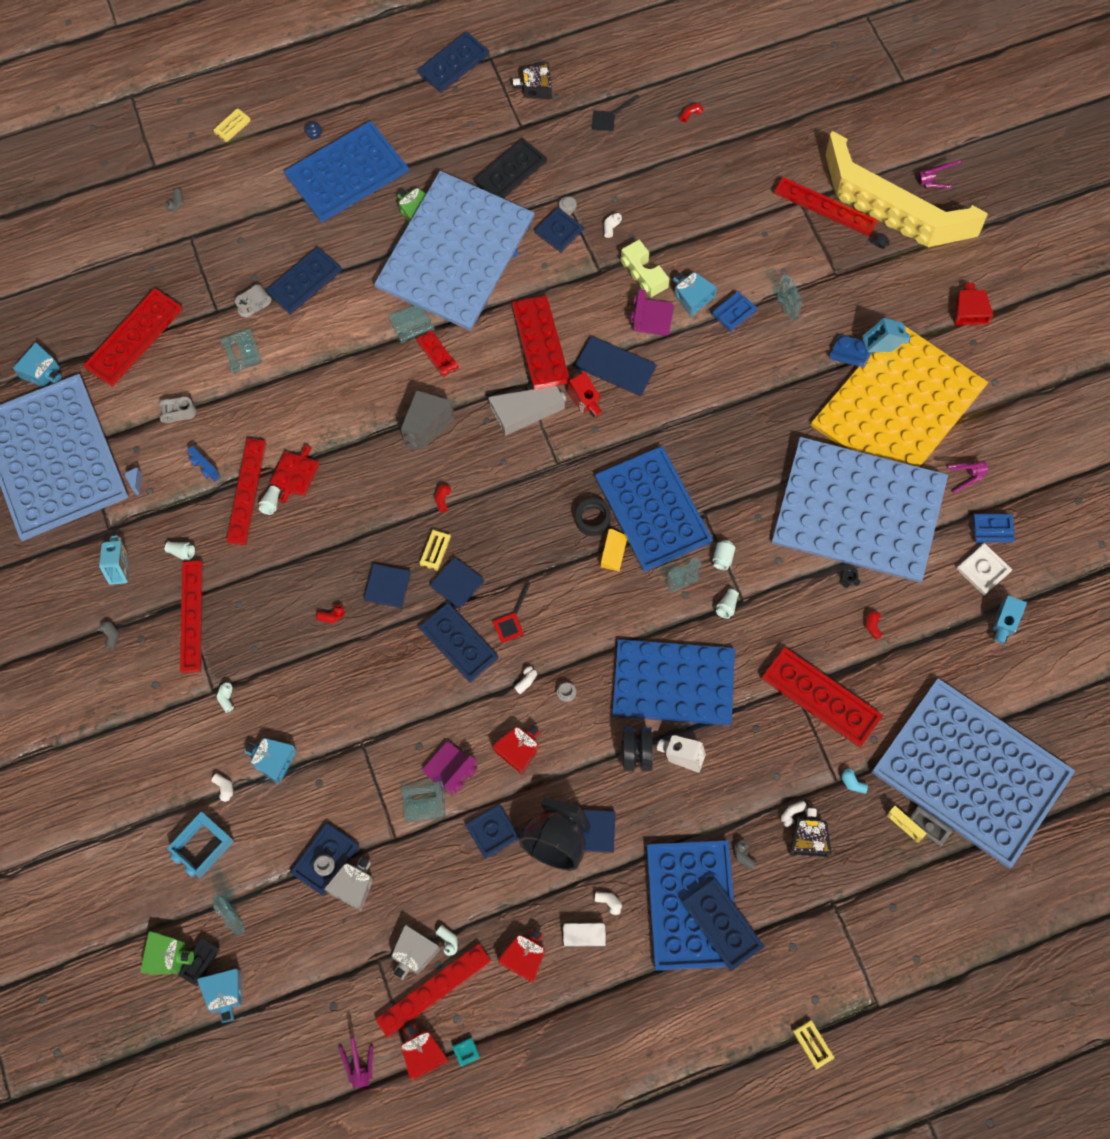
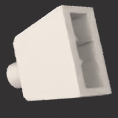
[657,735,706,773]

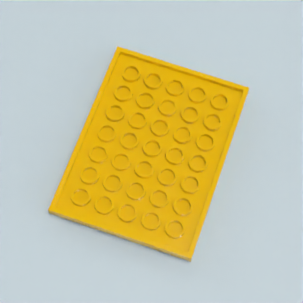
[811,326,988,467]

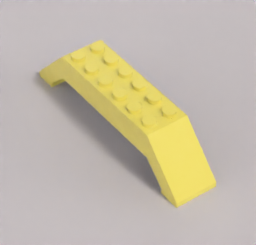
[825,131,988,247]

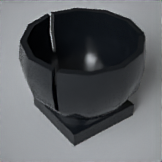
[519,797,591,871]

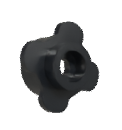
[872,233,890,249]
[839,568,861,588]

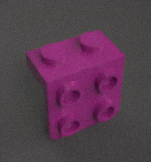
[631,289,674,336]
[423,742,478,796]

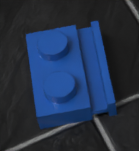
[712,291,757,332]
[830,335,872,368]
[973,514,1015,543]

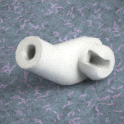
[514,666,537,694]
[212,773,233,802]
[781,801,807,827]
[595,891,622,915]

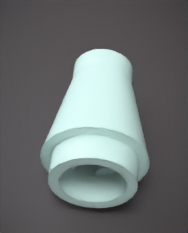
[259,486,280,515]
[165,541,195,561]
[716,589,739,619]

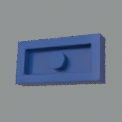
[187,446,220,482]

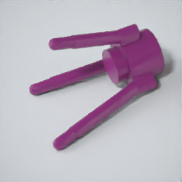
[918,160,961,189]
[947,460,988,493]
[339,1037,374,1088]

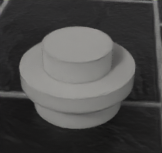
[559,197,577,214]
[557,682,576,702]
[314,855,335,876]

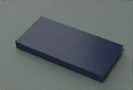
[417,31,490,93]
[265,246,342,315]
[575,336,657,397]
[419,603,499,683]
[681,878,765,972]

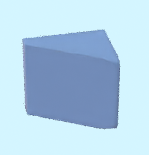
[125,468,142,496]

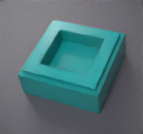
[452,1037,480,1067]

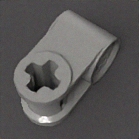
[235,285,271,318]
[159,397,197,423]

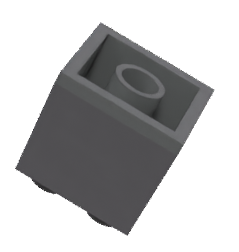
[401,390,454,450]

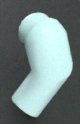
[217,682,234,713]
[436,925,458,956]

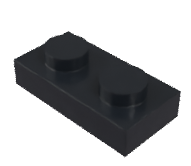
[178,938,220,986]

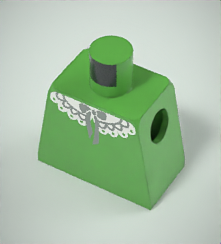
[397,188,426,223]
[140,932,194,975]

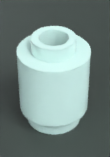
[713,540,735,570]

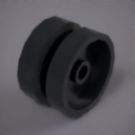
[621,727,653,772]

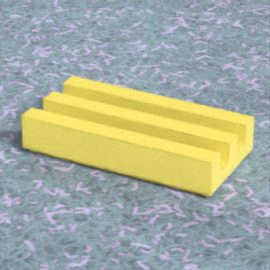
[213,108,250,142]
[420,530,451,571]
[887,806,927,843]
[792,1020,834,1069]

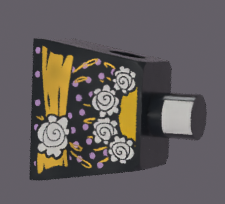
[513,62,552,100]
[790,808,831,858]

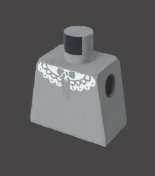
[325,858,373,911]
[392,925,440,980]

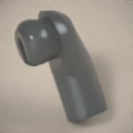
[165,189,183,212]
[100,621,119,649]
[734,840,757,870]

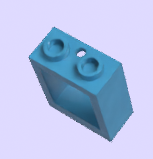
[167,812,234,878]

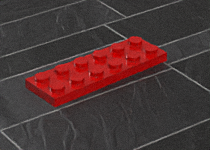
[83,288,183,387]
[512,295,570,390]
[762,647,884,748]

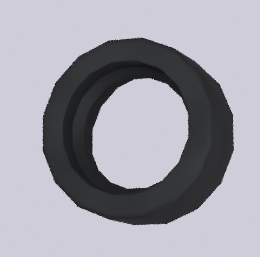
[575,498,611,536]

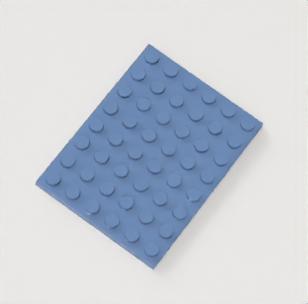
[374,171,535,331]
[0,374,129,541]
[772,437,948,583]
[872,678,1075,869]

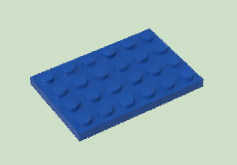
[284,121,409,223]
[595,446,713,572]
[613,640,735,726]
[647,841,734,971]

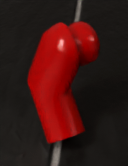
[679,103,704,123]
[434,484,451,512]
[317,605,345,624]
[865,611,883,640]

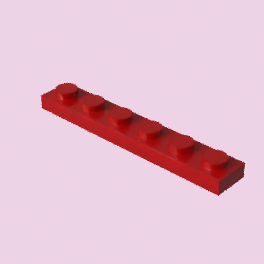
[774,177,878,237]
[226,439,267,546]
[180,561,203,673]
[375,944,491,1038]

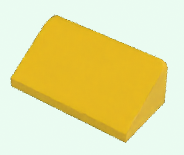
[601,529,627,572]

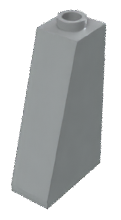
[488,386,566,436]

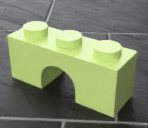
[620,240,669,298]

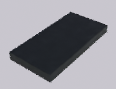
[474,138,547,199]

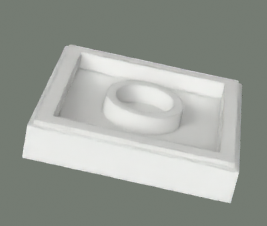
[957,543,1012,596]

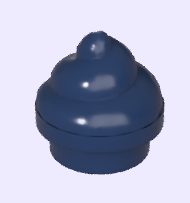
[305,122,322,140]

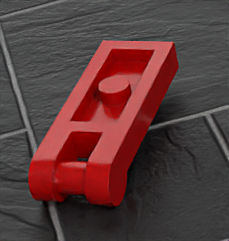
[416,330,459,378]

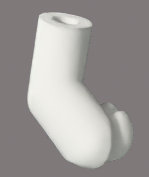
[604,213,622,238]

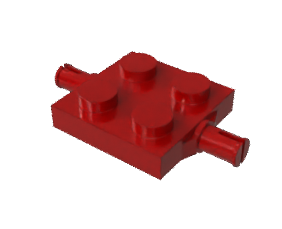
[270,445,320,504]

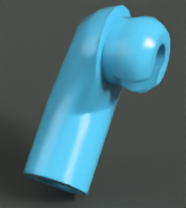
[842,768,868,794]

